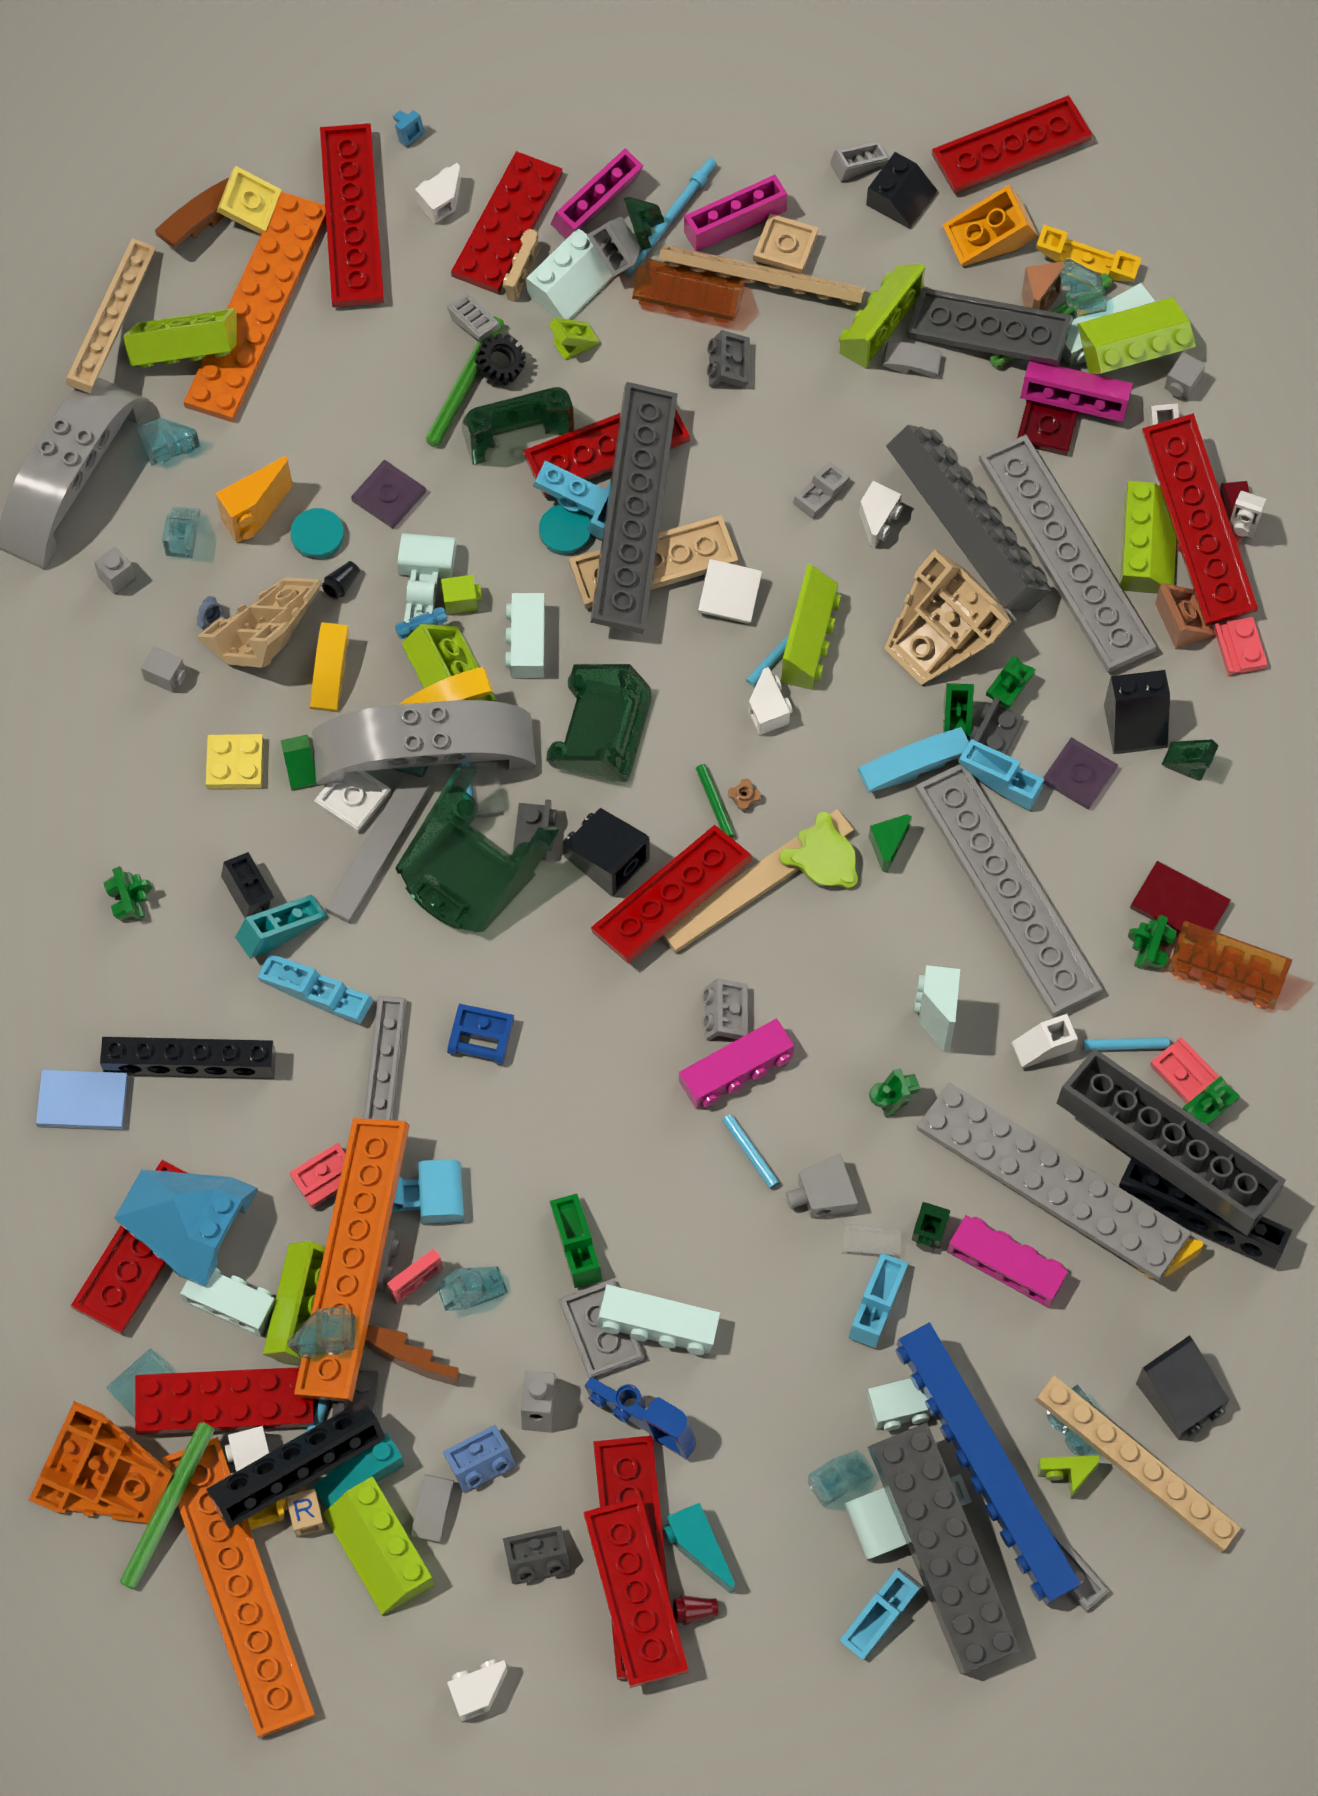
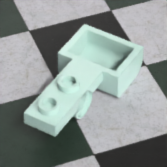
[398,533,457,634]
[844,1474,972,1560]

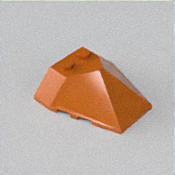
[29,1401,173,1524]

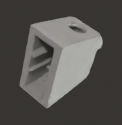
[587,217,640,277]
[786,1153,858,1218]
[521,1370,557,1432]

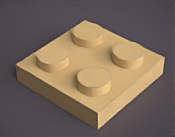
[753,213,819,274]

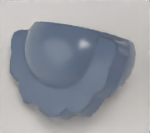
[197,596,223,630]

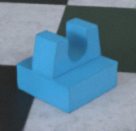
[393,110,425,147]

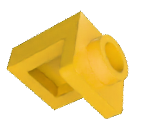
[247,1497,288,1530]

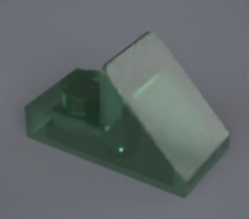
[624,197,665,251]
[1162,739,1219,781]

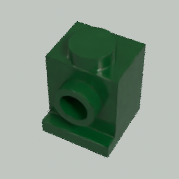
[912,1202,951,1251]

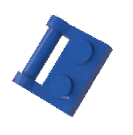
[447,1003,514,1065]

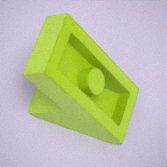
[548,318,600,360]
[1037,1455,1100,1498]

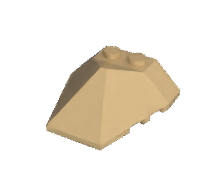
[884,549,1011,685]
[197,577,322,668]

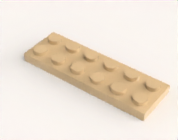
[569,515,739,609]

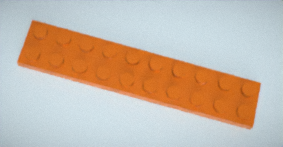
[184,192,326,422]
[294,1118,410,1402]
[162,1437,316,1739]

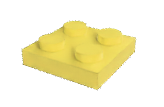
[216,166,282,234]
[206,734,263,789]

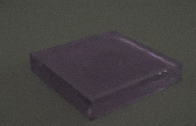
[351,459,426,529]
[1043,737,1118,810]

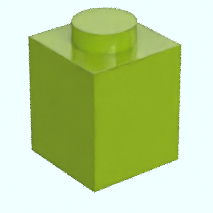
[441,575,482,615]

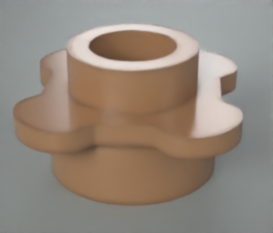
[728,779,761,810]

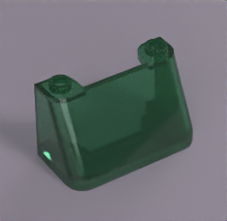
[461,387,574,465]
[546,664,652,782]

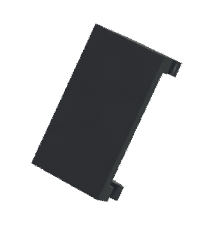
[221,852,274,918]

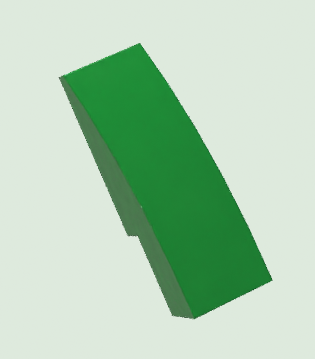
[550,1193,602,1288]

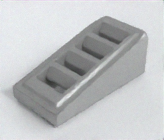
[831,141,889,181]
[447,293,501,341]

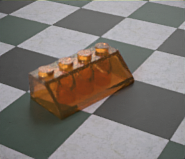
[632,258,746,323]
[1167,921,1293,1010]

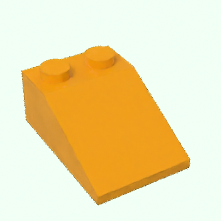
[942,184,1039,266]
[215,456,293,543]

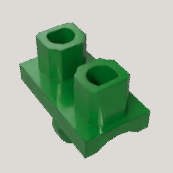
[986,656,1036,709]
[103,866,152,921]
[1128,915,1177,969]
[869,1069,920,1117]
[1183,1076,1240,1126]

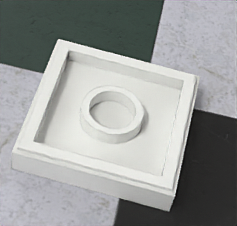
[698,559,762,624]
[314,771,392,834]

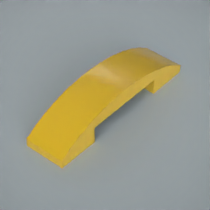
[1036,224,1142,282]
[398,667,493,705]

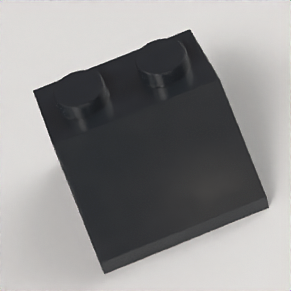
[866,152,937,229]

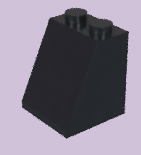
[1104,670,1170,754]
[563,807,650,897]
[1136,1335,1229,1440]

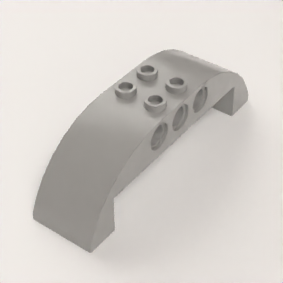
[0,378,150,570]
[312,700,536,785]

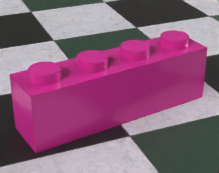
[551,148,644,239]
[684,175,788,251]
[1020,360,1133,422]
[679,1018,794,1109]
[947,1215,1068,1308]

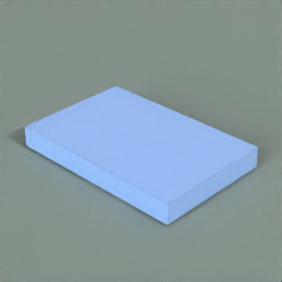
[36,1070,128,1130]

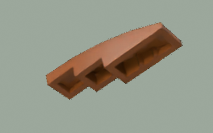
[155,178,229,249]
[364,1325,460,1386]

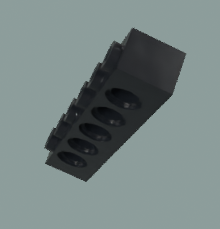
[100,1037,276,1079]
[1119,1157,1292,1268]
[206,1400,386,1529]

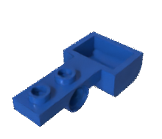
[585,1376,696,1460]

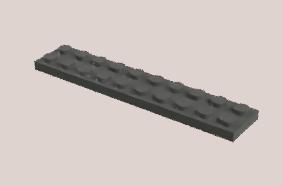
[590,382,678,634]

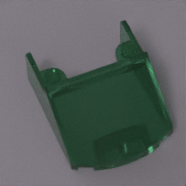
[395,766,560,932]

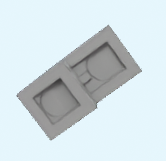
[882,341,942,379]
[793,462,850,518]
[411,1474,454,1542]

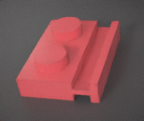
[1214,617,1267,676]
[1150,1037,1219,1104]
[289,1142,345,1209]
[387,1248,443,1304]

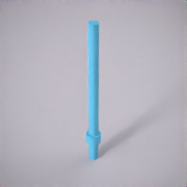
[624,158,717,276]

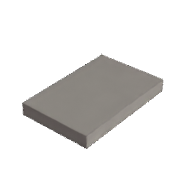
[559,1279,644,1379]

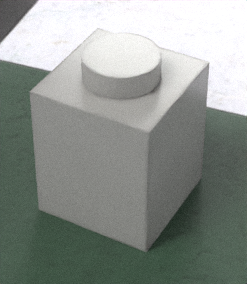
[1165,352,1206,400]
[94,547,136,595]
[141,646,187,693]

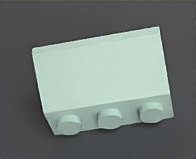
[526,228,615,320]
[914,965,960,1053]

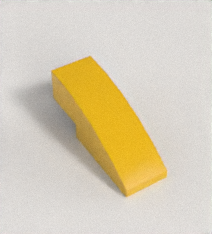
[310,622,350,712]

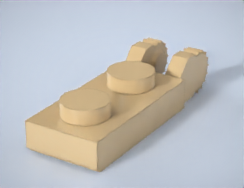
[503,229,541,302]

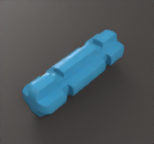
[395,607,447,639]

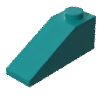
[235,895,327,958]
[313,1433,405,1510]
[663,1502,735,1593]

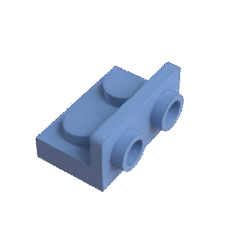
[443,1425,515,1492]

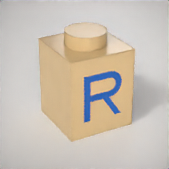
[286,1487,325,1537]

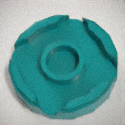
[539,505,592,555]
[290,508,344,559]

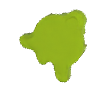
[779,812,858,889]

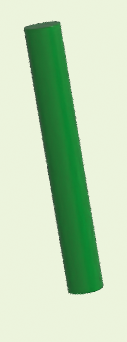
[695,764,735,838]

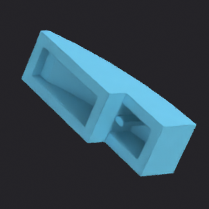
[959,739,1044,811]
[848,1252,908,1349]
[839,1568,923,1660]

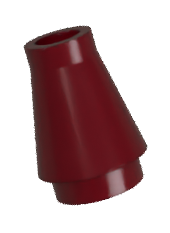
[673,1595,718,1626]

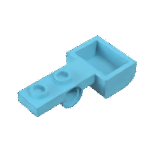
[533,461,611,540]
[392,1159,464,1224]

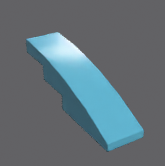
[857,727,969,793]
[257,954,373,1024]

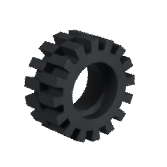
[475,334,526,386]

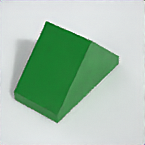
[943,683,974,738]
[281,735,317,791]
[869,814,912,873]

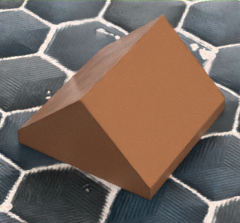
[1021,261,1066,311]
[1155,583,1215,649]

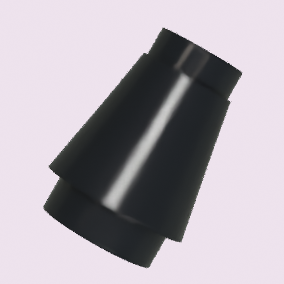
[322,561,360,599]

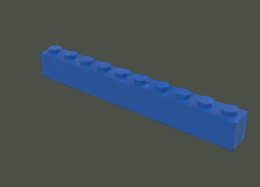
[895,1322,1081,1605]

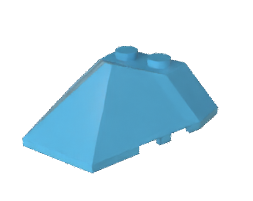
[114,1169,258,1287]

